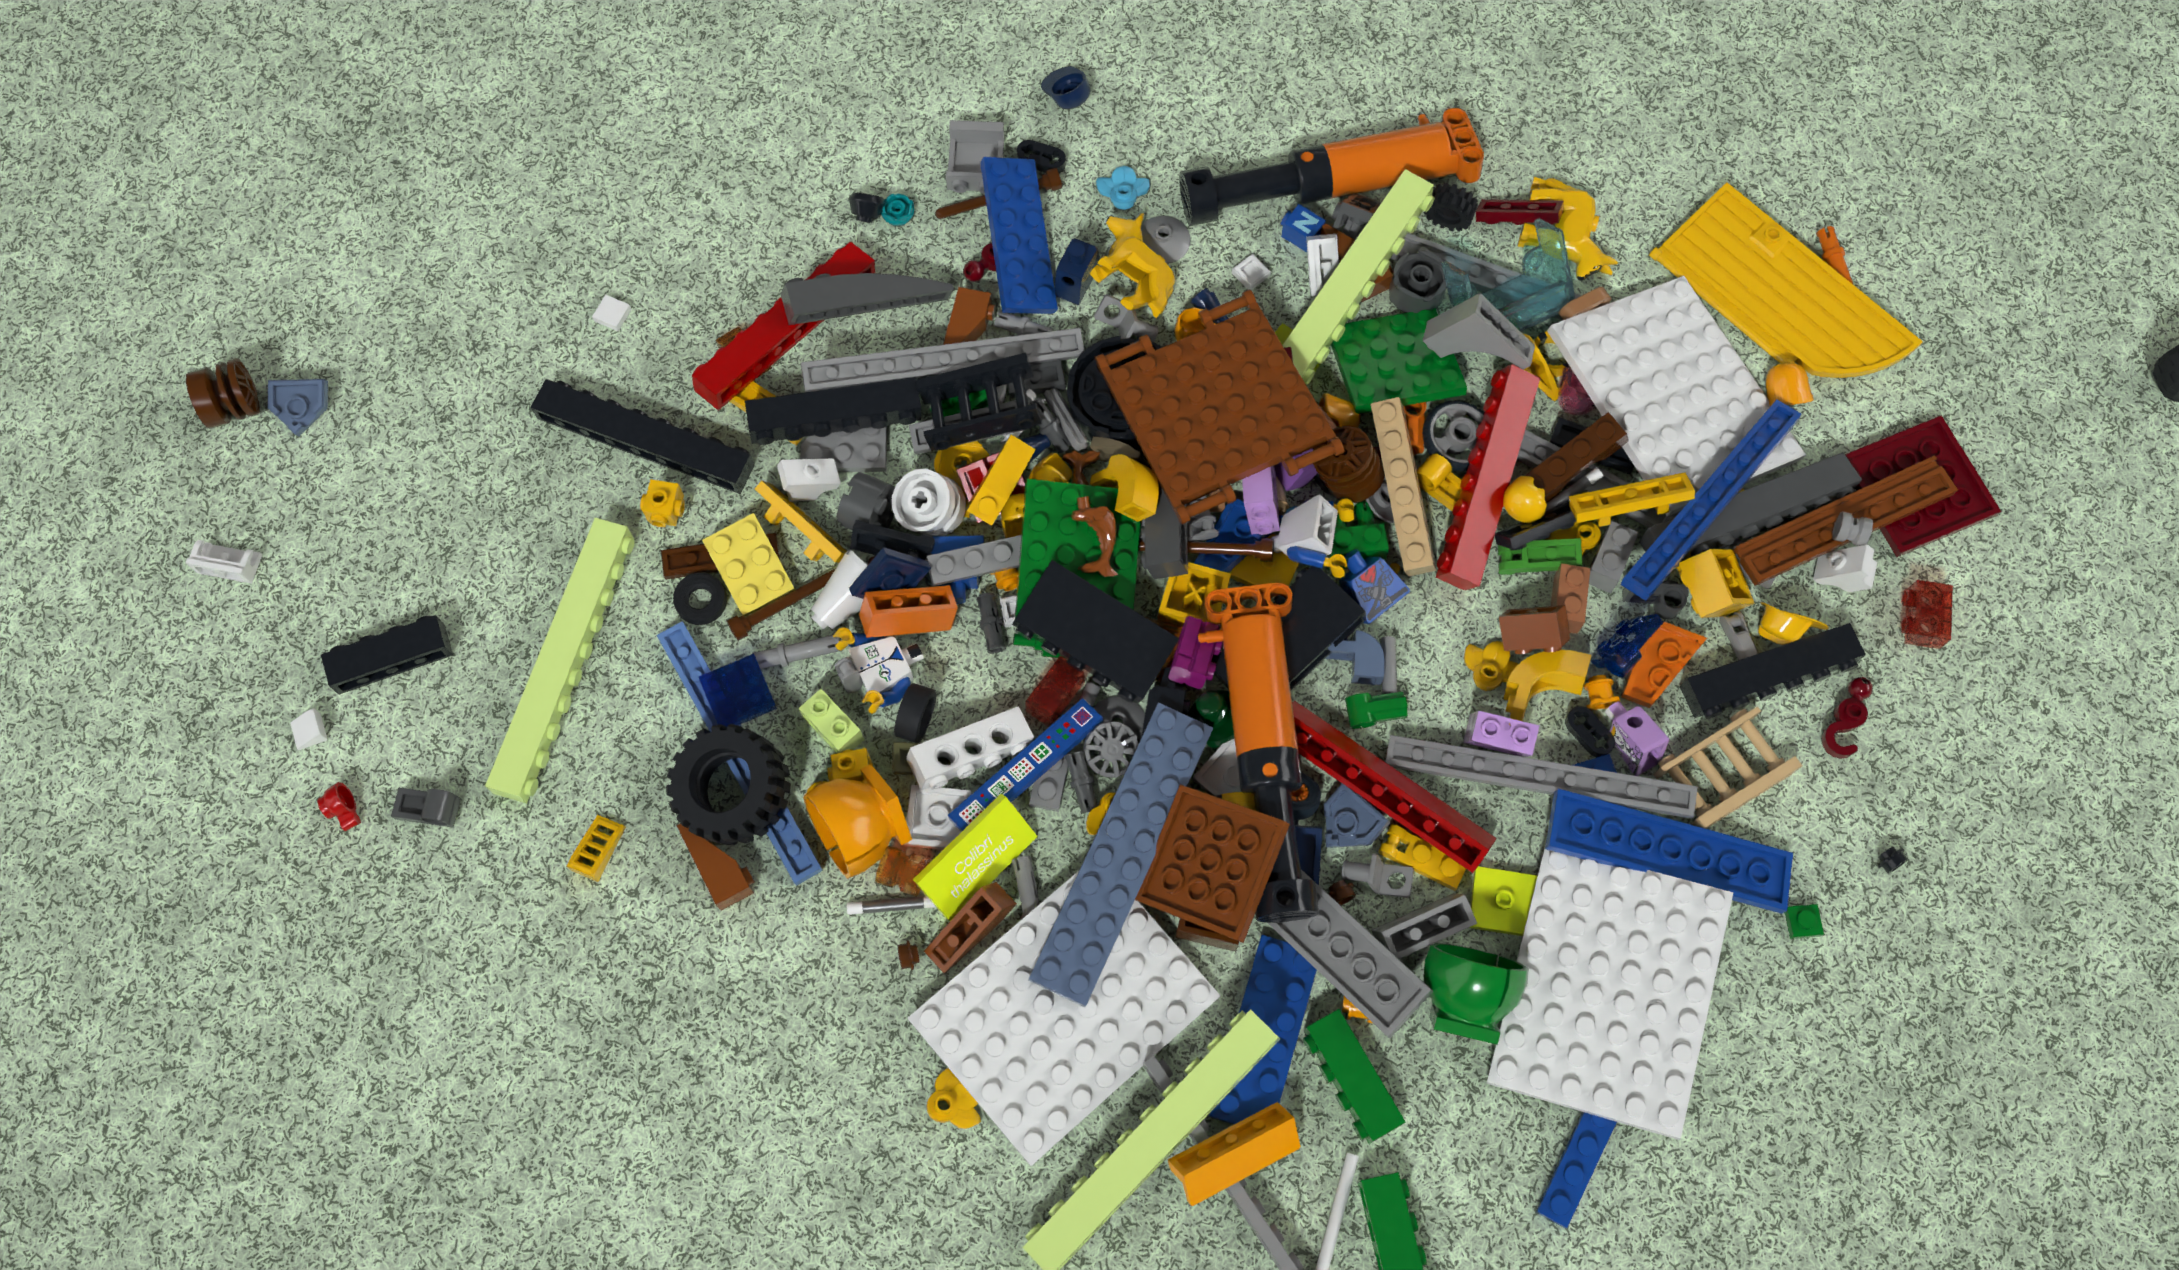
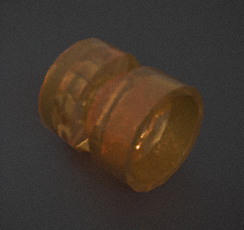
[875,845,930,897]

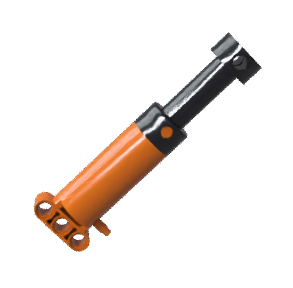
[1179,108,1484,226]
[1198,582,1319,923]

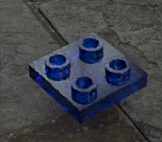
[1590,614,1664,678]
[698,653,778,727]

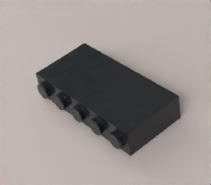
[1012,560,1179,703]
[1211,566,1367,691]

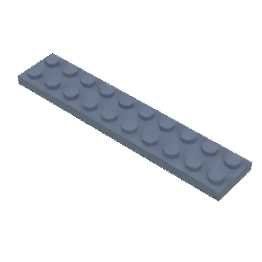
[1028,702,1213,1007]

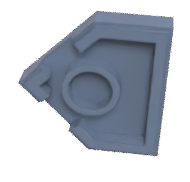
[268,379,328,437]
[1324,784,1391,848]

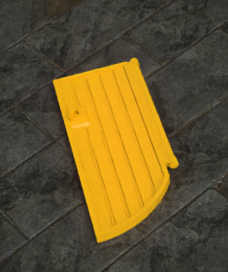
[1649,182,1923,378]

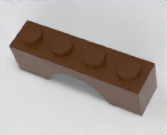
[1525,412,1629,503]

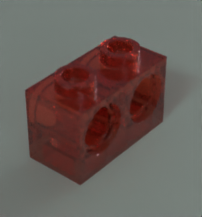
[1901,580,1953,649]
[1025,656,1085,727]

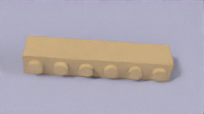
[1371,397,1437,577]

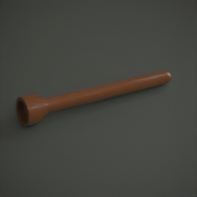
[935,168,1062,219]
[1138,538,1274,562]
[726,568,836,641]

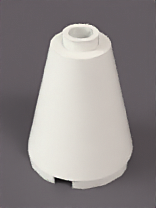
[811,549,868,629]

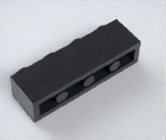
[321,615,453,695]

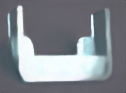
[1441,218,1575,332]

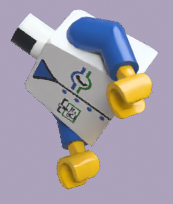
[1271,494,1354,578]
[833,627,924,714]

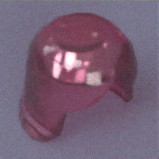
[1558,367,1595,416]

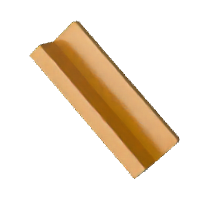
[1168,1102,1301,1206]

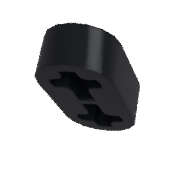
[1017,140,1066,174]
[1565,706,1615,758]

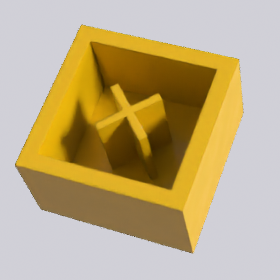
[1679,549,1755,618]
[1157,562,1231,630]

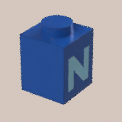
[1281,204,1326,252]

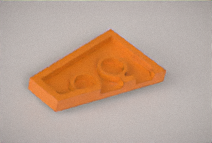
[1621,617,1707,708]

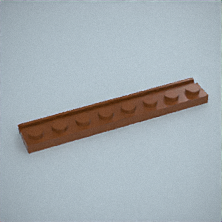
[1733,455,1958,586]

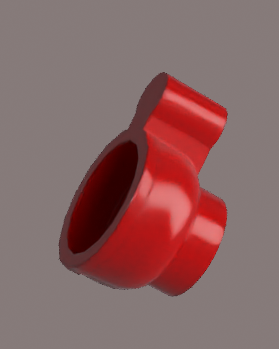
[317,782,361,831]

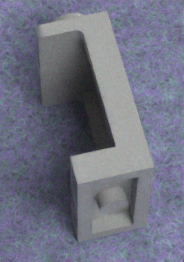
[946,120,1005,194]

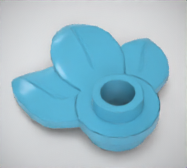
[1096,166,1150,210]

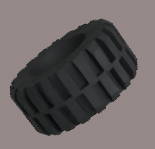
[666,724,791,845]

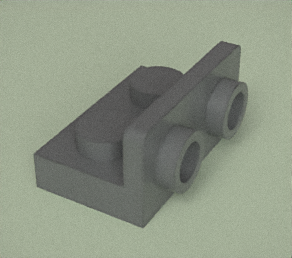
[1332,193,1381,229]

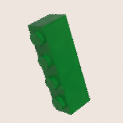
[1303,1009,1406,1144]
[1357,1172,1427,1270]

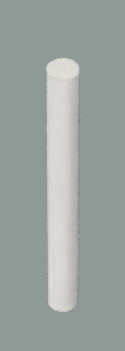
[1315,1153,1359,1270]

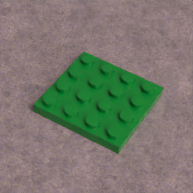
[1331,308,1467,414]

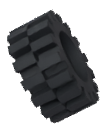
[1424,183,1478,231]

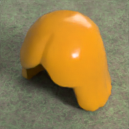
[1766,363,1814,406]
[1318,393,1361,428]

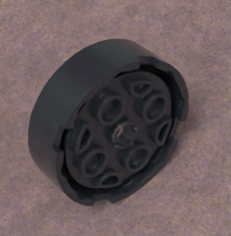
[1067,336,1162,450]

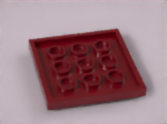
[1845,415,2002,557]

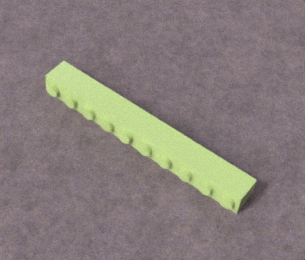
[1283,169,1435,386]
[485,518,634,804]
[1022,1009,1280,1270]

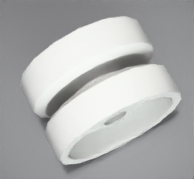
[892,469,966,537]

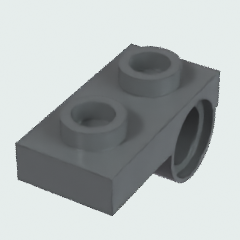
[1622,580,1689,620]
[391,787,461,828]

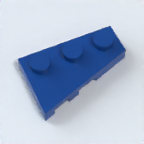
[1194,498,1283,573]

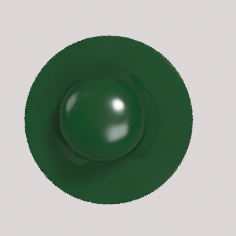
[1188,690,1234,748]

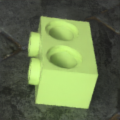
[798,689,864,754]

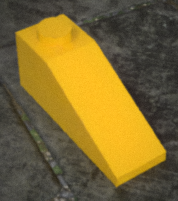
[966,434,1036,526]

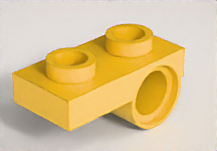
[1417,454,1462,511]

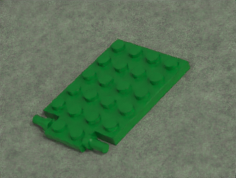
[1013,479,1140,659]

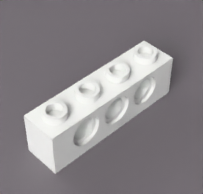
[906,706,1034,790]

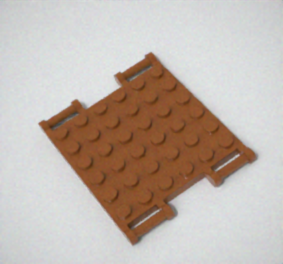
[1095,289,1345,524]

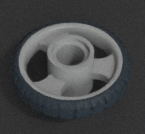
[1422,400,1485,471]

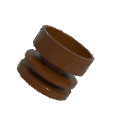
[186,358,260,429]
[1313,426,1385,503]

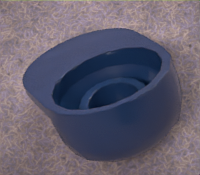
[1041,66,1091,110]

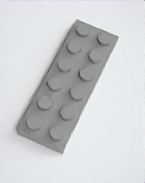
[1268,870,1433,1038]

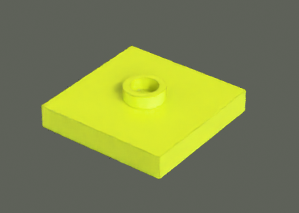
[1469,866,1537,936]

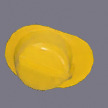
[1758,602,1829,645]

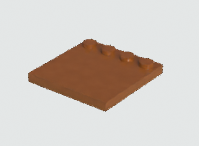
[1135,784,1290,943]

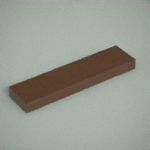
[661,533,780,580]

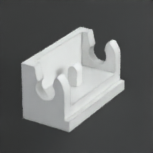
[1306,234,1339,296]
[186,540,262,584]

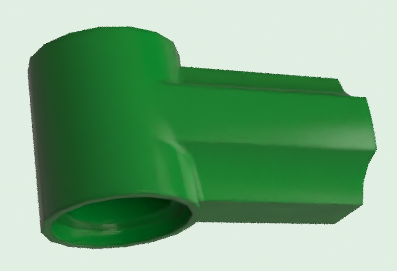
[1345,692,1408,729]

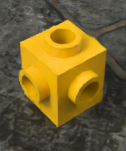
[640,479,685,527]
[827,748,873,781]

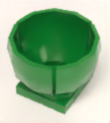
[1424,943,1529,1045]

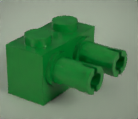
[1326,502,1389,571]

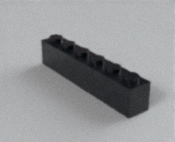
[745,377,921,445]
[1680,623,1866,719]

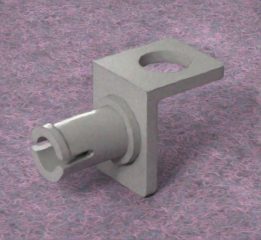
[1094,294,1158,342]
[1342,854,1414,898]

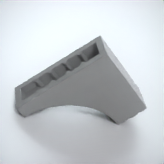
[1423,293,1535,370]

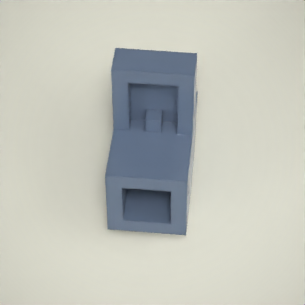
[1325,630,1385,685]

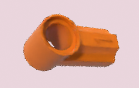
[1404,402,1427,456]

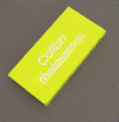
[913,794,1038,921]

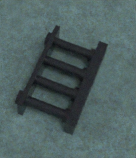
[916,353,1042,451]

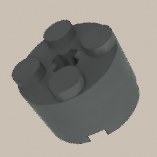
[1389,250,1449,313]
[837,472,895,531]

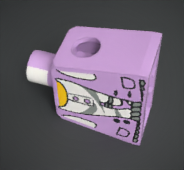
[1605,702,1670,776]

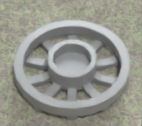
[1083,721,1139,778]

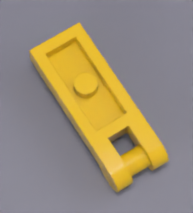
[1378,824,1466,891]

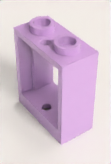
[1242,465,1280,535]
[1463,711,1540,757]

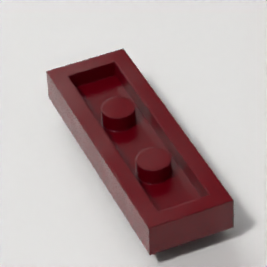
[1476,199,1564,225]

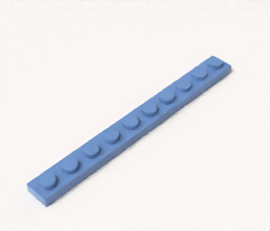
[656,621,823,886]

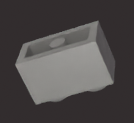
[1589,521,1639,594]

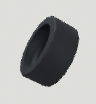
[894,683,936,743]

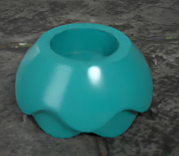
[881,194,914,226]

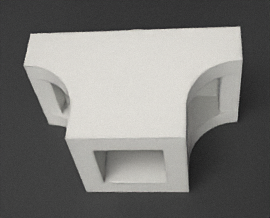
[777,458,841,501]
[1813,544,1877,592]

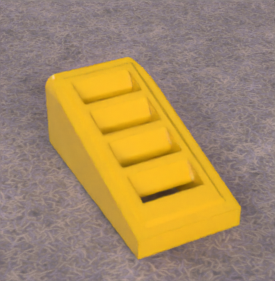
[566,815,626,882]

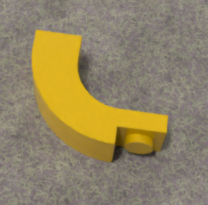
[1090,454,1159,522]
[1504,650,1592,726]

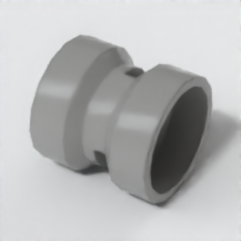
[1832,511,1873,546]

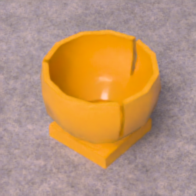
[803,764,912,879]

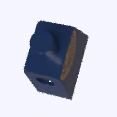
[1055,238,1100,305]

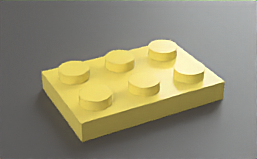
[702,513,796,616]

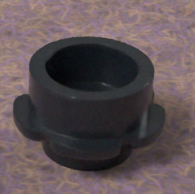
[1878,847,1908,874]

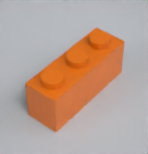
[859,585,958,638]

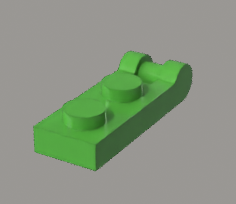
[1497,538,1582,575]

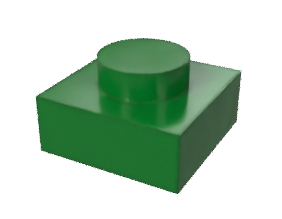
[1784,904,1824,939]

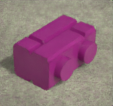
[1168,616,1222,689]

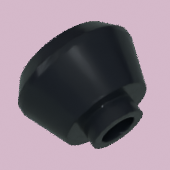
[849,192,886,223]

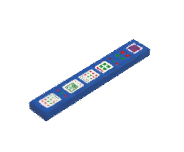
[948,698,1104,832]

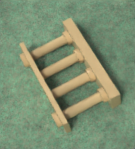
[1653,706,1803,829]

